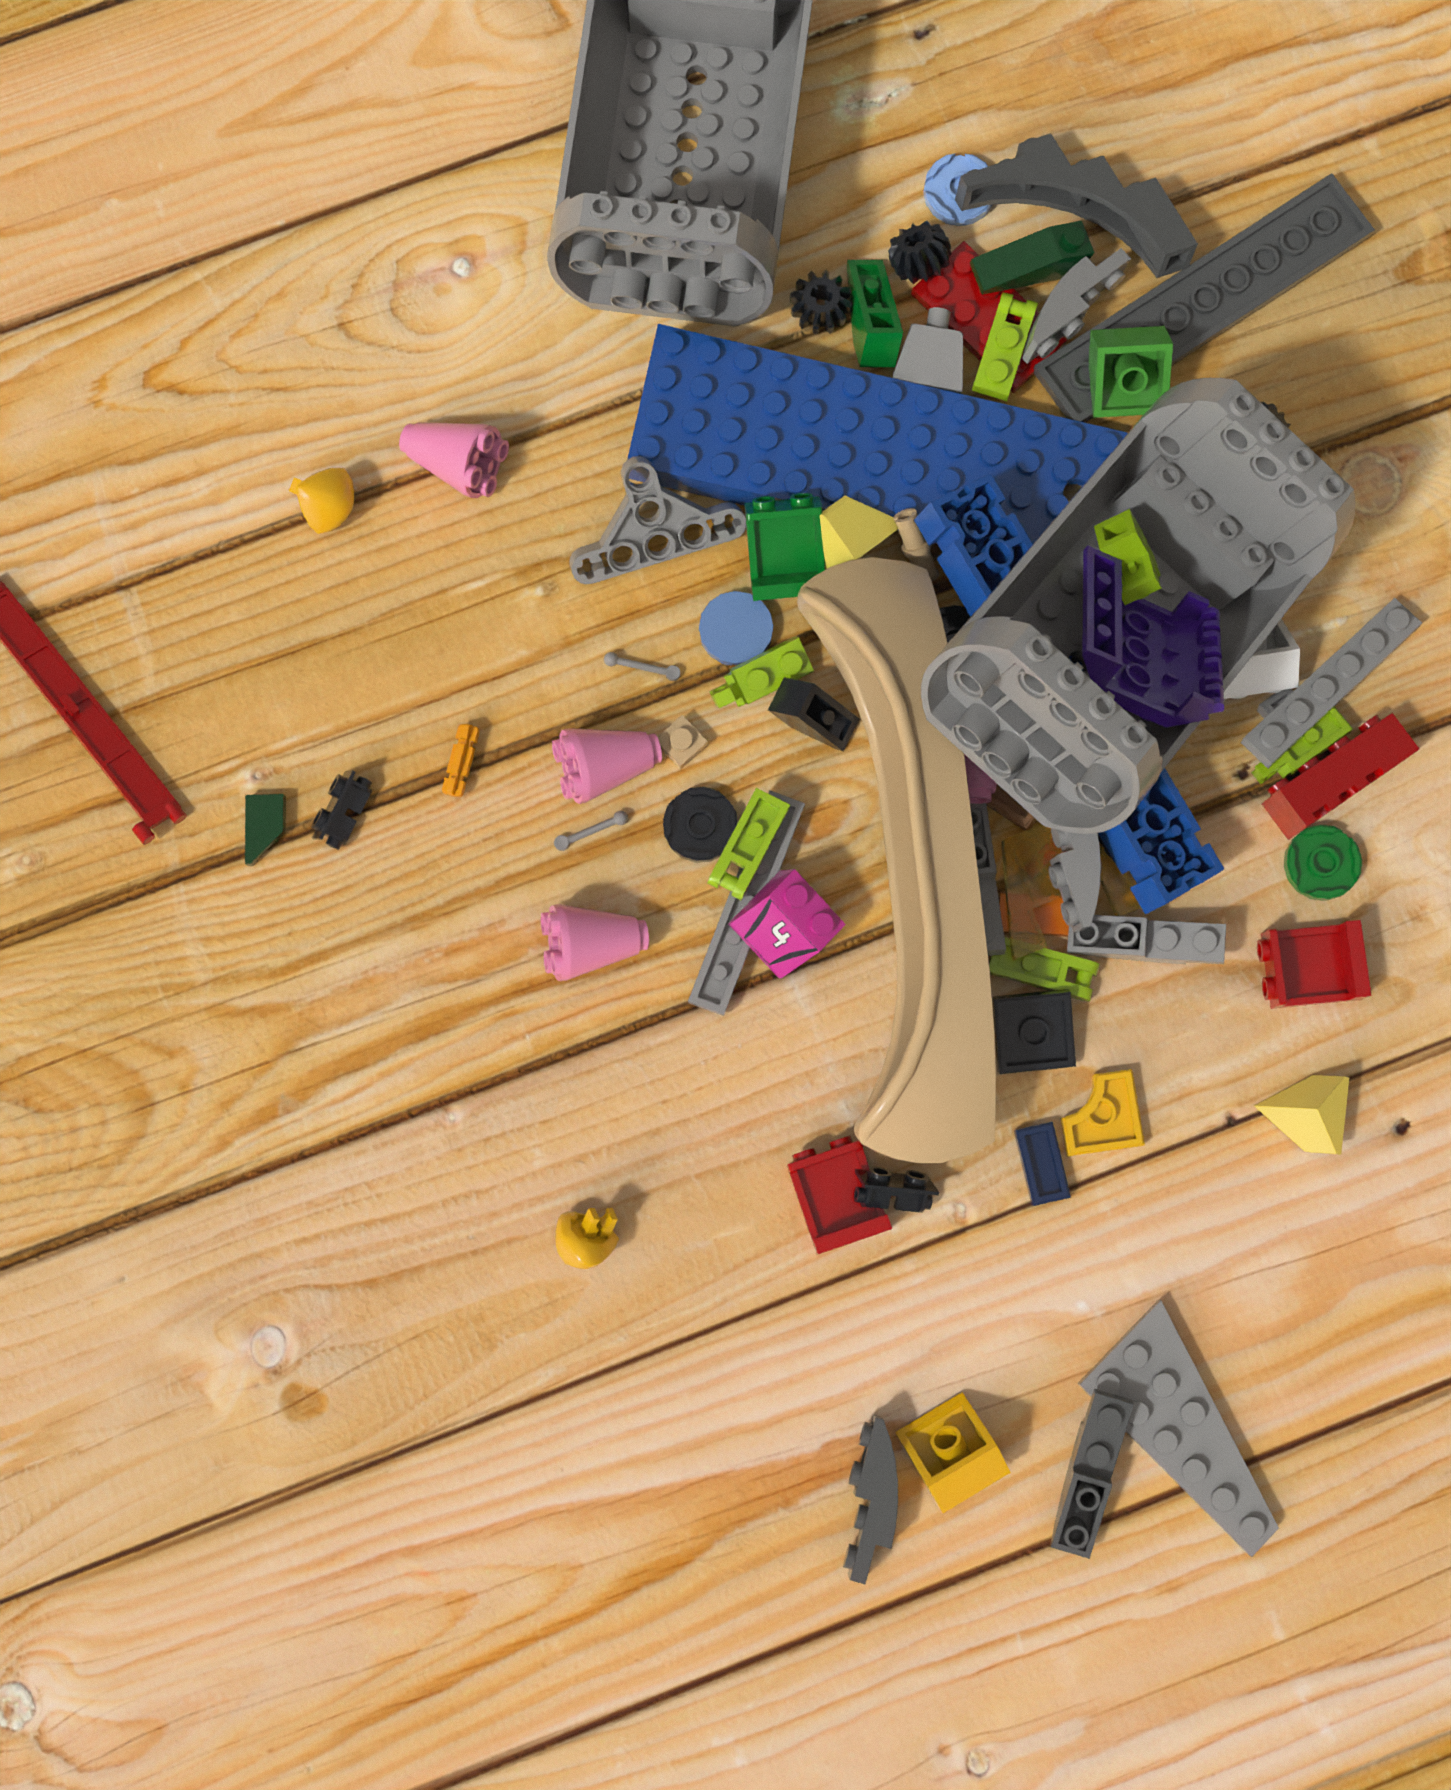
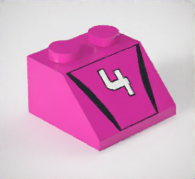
[728,869,846,978]

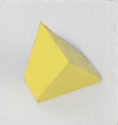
[820,495,898,569]
[1254,1075,1349,1155]

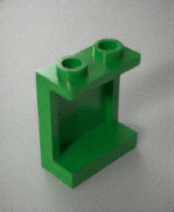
[744,493,825,601]

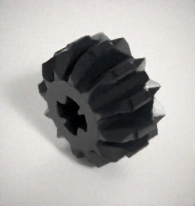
[888,221,952,284]
[790,269,852,335]

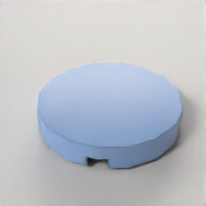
[923,153,993,226]

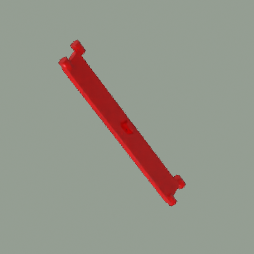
[0,581,187,845]

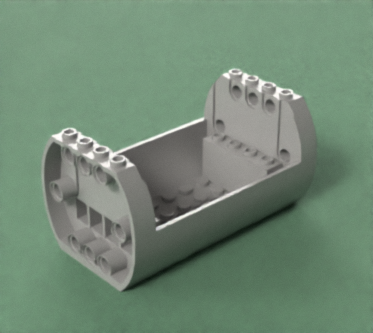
[547,0,813,326]
[921,378,1355,834]

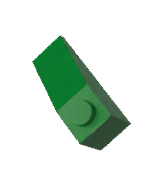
[846,260,903,368]

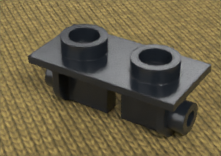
[311,770,372,850]
[854,1166,939,1213]

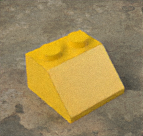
[895,1392,1011,1513]

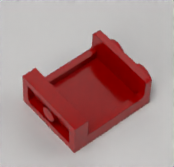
[1257,920,1372,1009]
[787,1135,892,1254]

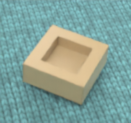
[658,715,708,770]

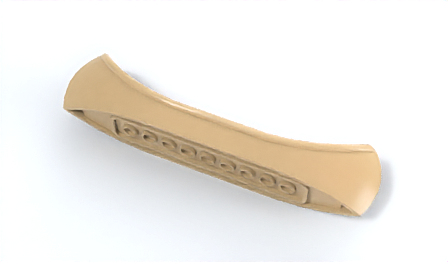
[797,557,996,1163]

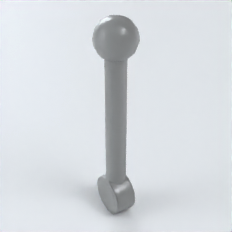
[604,652,680,681]
[554,811,628,851]

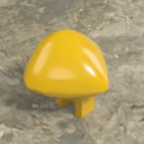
[289,468,354,534]
[555,1208,619,1269]

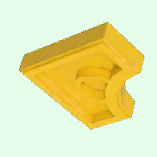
[1061,1069,1145,1157]

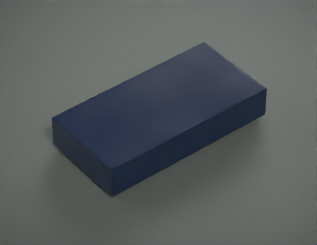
[1014,1122,1071,1206]

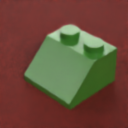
[1089,326,1173,418]

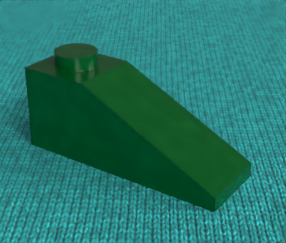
[969,220,1095,295]

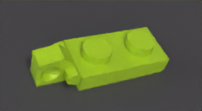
[709,636,814,708]
[1252,707,1353,784]

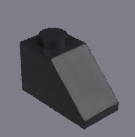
[768,677,859,752]

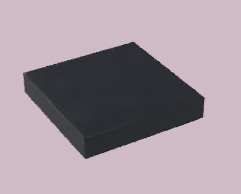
[992,989,1076,1074]

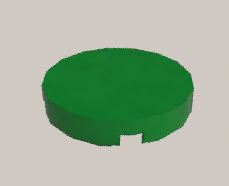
[1284,825,1362,901]

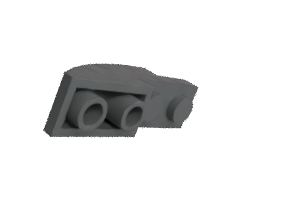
[1050,1389,1134,1559]
[843,1415,898,1584]

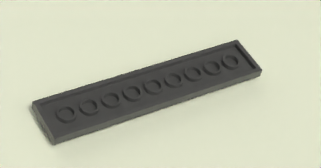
[1033,173,1375,423]

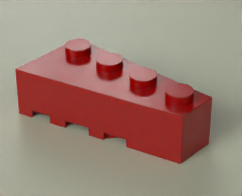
[1262,712,1420,840]

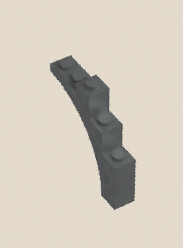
[955,133,1198,278]

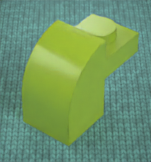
[1094,509,1161,605]

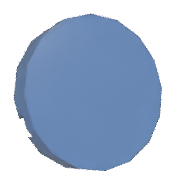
[699,591,773,666]

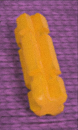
[442,724,480,797]

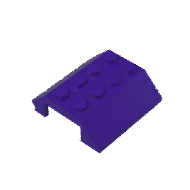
[1082,545,1224,727]

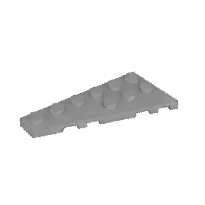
[1078,1300,1279,1557]

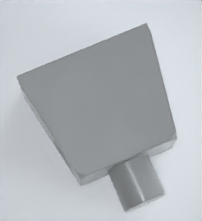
[893,307,963,394]

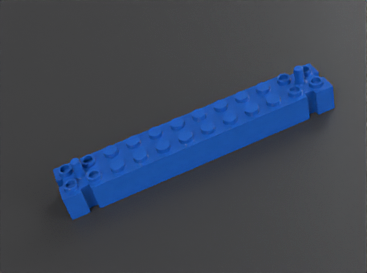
[914,473,1225,914]

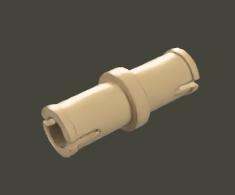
[894,508,939,582]

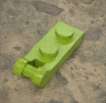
[972,292,1038,401]
[707,788,790,901]
[989,937,1100,1002]

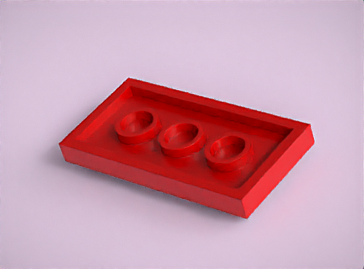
[911,241,1067,394]

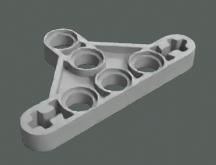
[569,456,746,584]

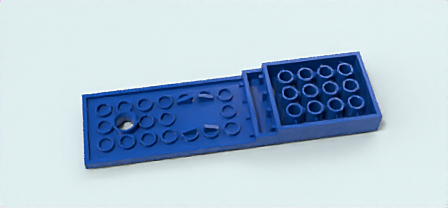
[627,324,1128,544]

